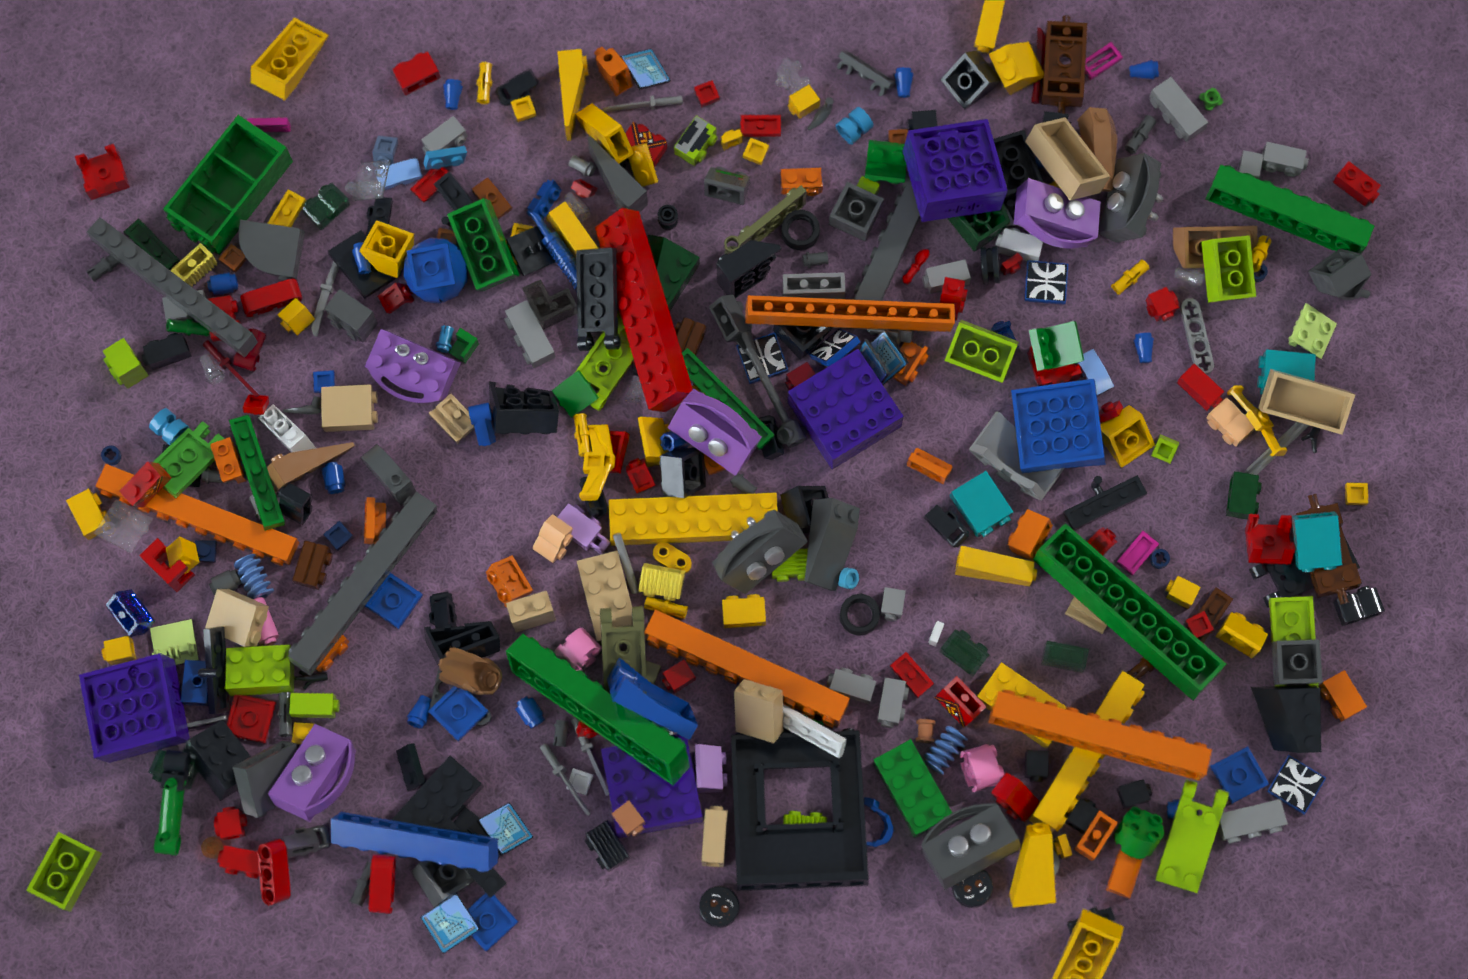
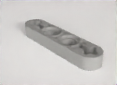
[1180,298,1214,375]

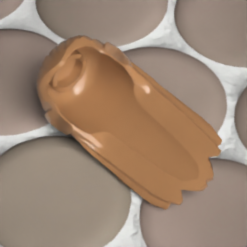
[438,647,502,695]

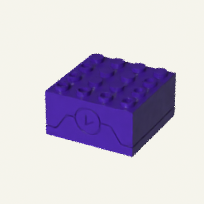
[903,119,1008,222]
[787,349,904,470]
[79,653,190,763]
[601,734,703,839]

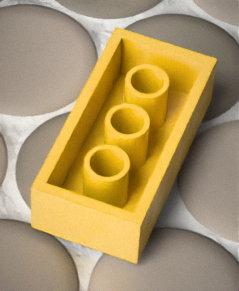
[977,662,1066,749]

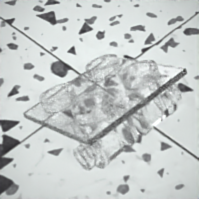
[345,160,390,201]
[94,499,153,553]

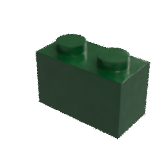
[1226,471,1262,520]

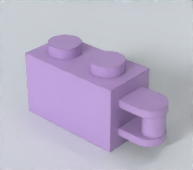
[557,503,611,554]

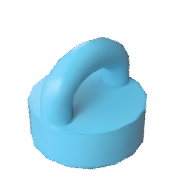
[838,568,859,589]

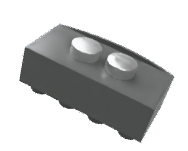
[1098,153,1163,242]
[712,510,807,594]
[921,804,1021,890]

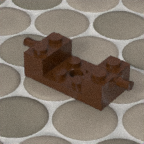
[1041,15,1088,114]
[1296,494,1362,605]

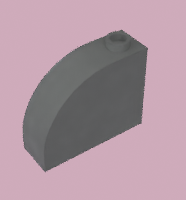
[239,220,305,281]
[360,444,416,506]
[232,740,297,818]

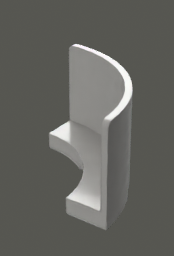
[969,412,1064,501]

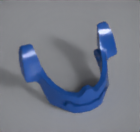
[864,797,894,847]

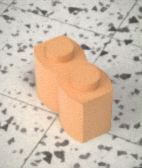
[1207,398,1255,447]
[533,514,573,563]

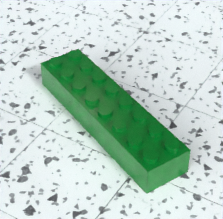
[1205,164,1375,254]

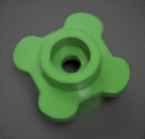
[1199,88,1223,111]

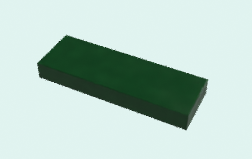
[124,218,180,270]

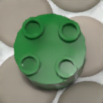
[1114,807,1164,859]

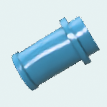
[436,325,454,353]

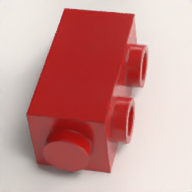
[1333,161,1381,206]
[939,277,968,321]
[1177,364,1225,411]
[218,845,259,879]

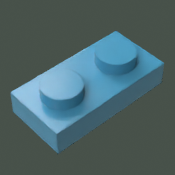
[423,146,467,170]

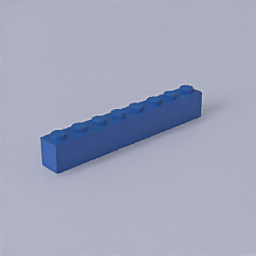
[331,812,498,872]

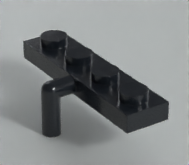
[434,171,474,226]
[1063,475,1147,530]
[198,627,230,714]
[438,818,507,898]

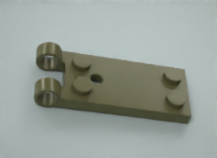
[724,185,807,254]
[600,606,647,695]

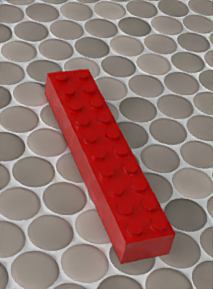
[595,208,693,412]

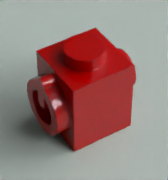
[1145,287,1180,322]
[214,806,248,841]

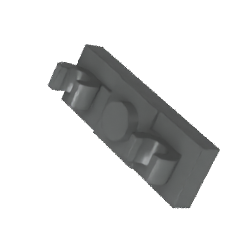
[837,50,896,96]

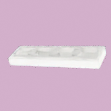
[783,704,846,758]

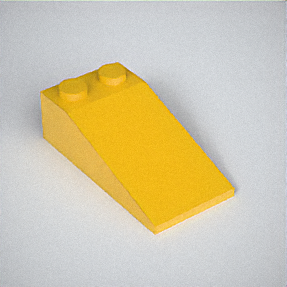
[251,17,328,100]
[557,49,589,141]
[1052,909,1124,979]

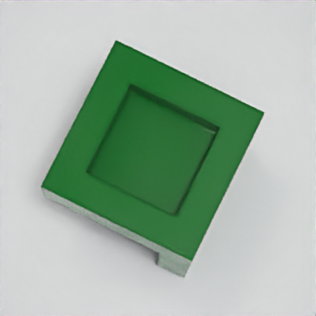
[449,328,479,363]

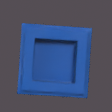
[313,370,335,393]

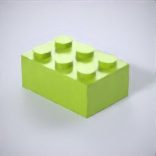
[1201,235,1256,303]
[944,320,1019,383]
[225,645,294,696]
[26,832,102,912]

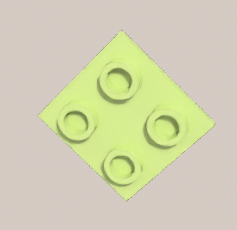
[1288,303,1337,359]
[150,619,199,665]

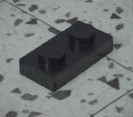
[396,743,426,791]

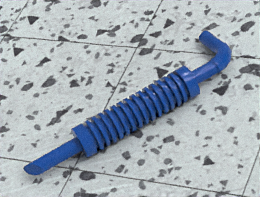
[528,212,600,332]

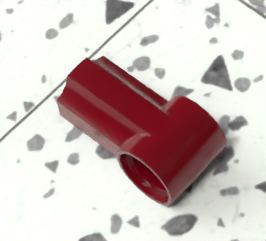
[233,328,266,372]

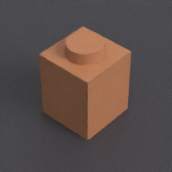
[611,801,645,837]

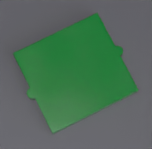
[552,370,599,418]

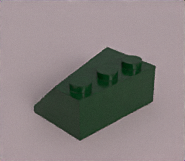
[947,203,1011,252]
[647,234,700,312]

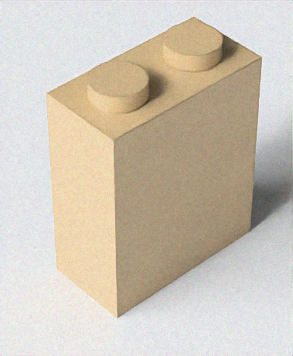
[321,385,378,432]
[205,589,269,647]
[506,591,556,633]
[734,679,784,743]
[702,806,727,867]

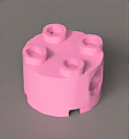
[554,627,602,671]
[960,744,1004,792]

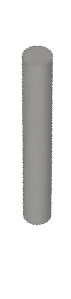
[613,533,639,594]

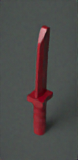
[1031,27,1045,104]
[203,340,259,398]

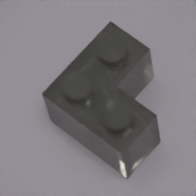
[522,279,577,330]

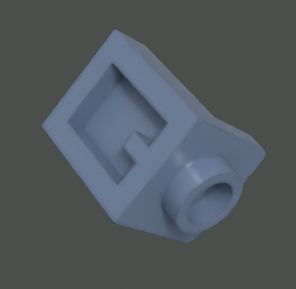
[373,136,398,168]

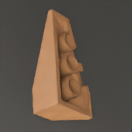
[1077,107,1118,192]
[1173,226,1257,268]
[267,442,355,493]

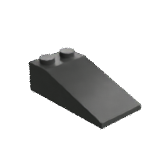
[588,136,648,212]
[804,498,860,591]

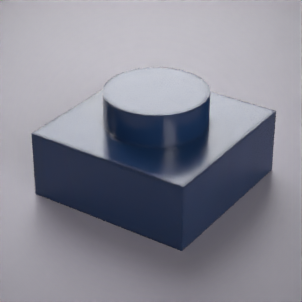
[323,521,354,551]
[195,540,217,563]

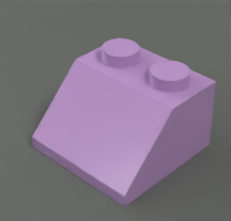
[695,744,727,793]

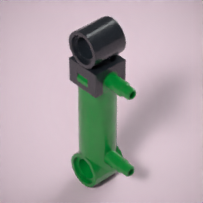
[154,750,191,856]

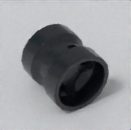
[658,204,678,230]

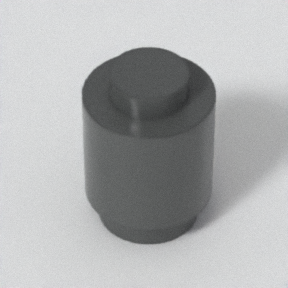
[209,569,242,595]

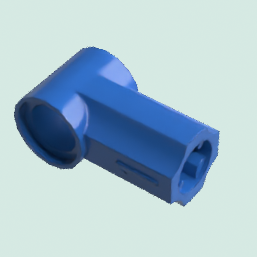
[468,402,496,446]
[660,431,691,452]

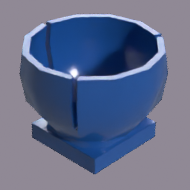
[403,238,468,303]

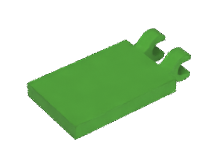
[153,422,225,498]

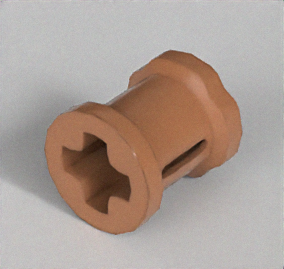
[915,719,936,743]

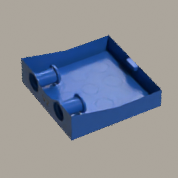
[1011,379,1106,474]
[607,658,698,740]

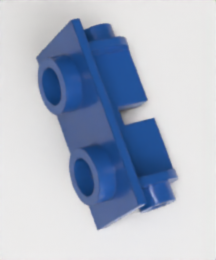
[526,180,562,220]

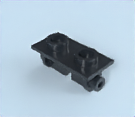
[579,477,609,520]

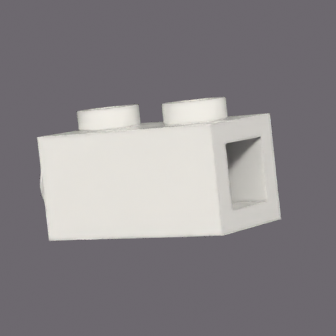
[996,228,1043,261]

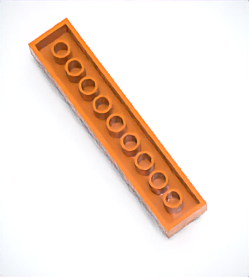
[644,610,850,729]
[988,689,1212,781]

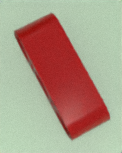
[240,279,303,317]
[257,839,291,906]
[369,854,396,914]

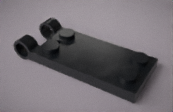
[576,248,621,351]
[1249,536,1360,608]

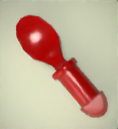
[902,249,930,284]

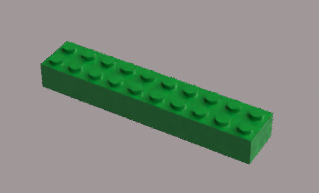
[1033,523,1226,701]
[506,634,690,785]

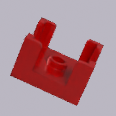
[75,144,130,200]
[1027,346,1082,386]
[1245,514,1295,564]
[139,538,195,592]

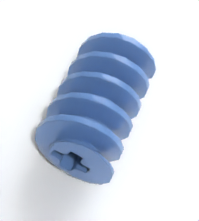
[234,554,274,599]
[924,726,968,775]

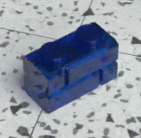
[105,589,155,637]

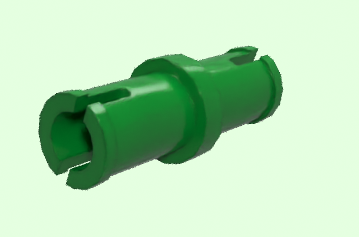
[166,318,210,337]

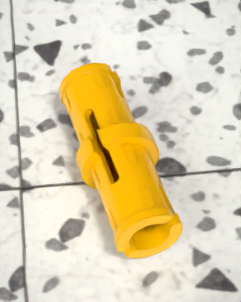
[476,62,492,104]
[1252,235,1271,272]
[1111,259,1150,295]
[573,413,592,457]
[644,596,688,620]

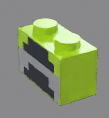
[674,116,718,166]

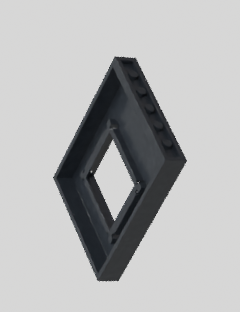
[731,728,869,891]

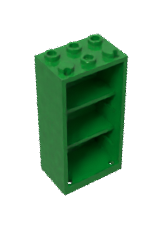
[163,115,293,255]

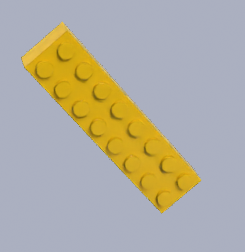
[609,493,777,546]
[1029,671,1145,833]

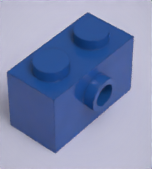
[181,660,208,706]

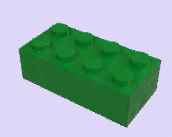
[447,198,520,291]
[872,739,952,838]

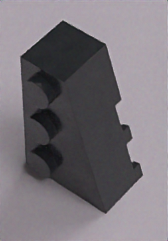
[424,621,500,672]

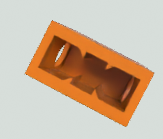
[594,47,633,96]

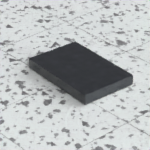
[328,230,396,299]

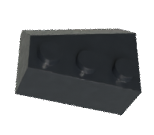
[716,240,782,299]
[489,381,559,434]
[1251,685,1322,753]

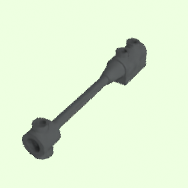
[709,295,807,448]

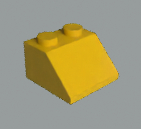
[989,42,1044,95]
[360,220,414,278]
[1101,405,1155,468]
[638,417,670,467]
[1215,612,1268,659]

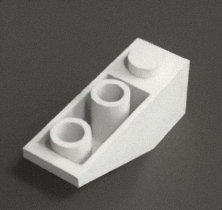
[258,404,316,452]

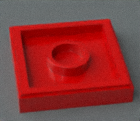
[226,695,276,744]

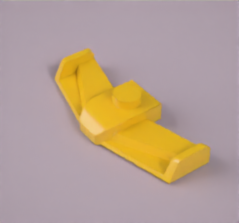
[1227,385,1288,457]
[579,424,615,501]

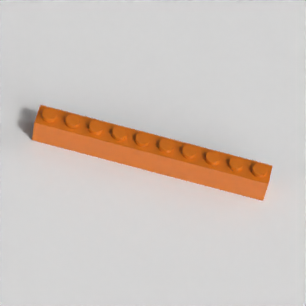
[745,295,955,332]
[95,464,300,566]

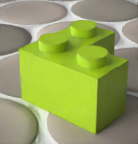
[103,338,149,389]

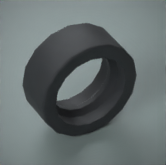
[781,210,820,251]
[840,594,880,636]

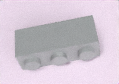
[1149,77,1208,142]
[783,272,845,299]
[504,300,556,368]
[1218,799,1288,844]

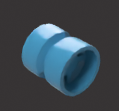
[835,107,874,145]
[149,408,189,446]

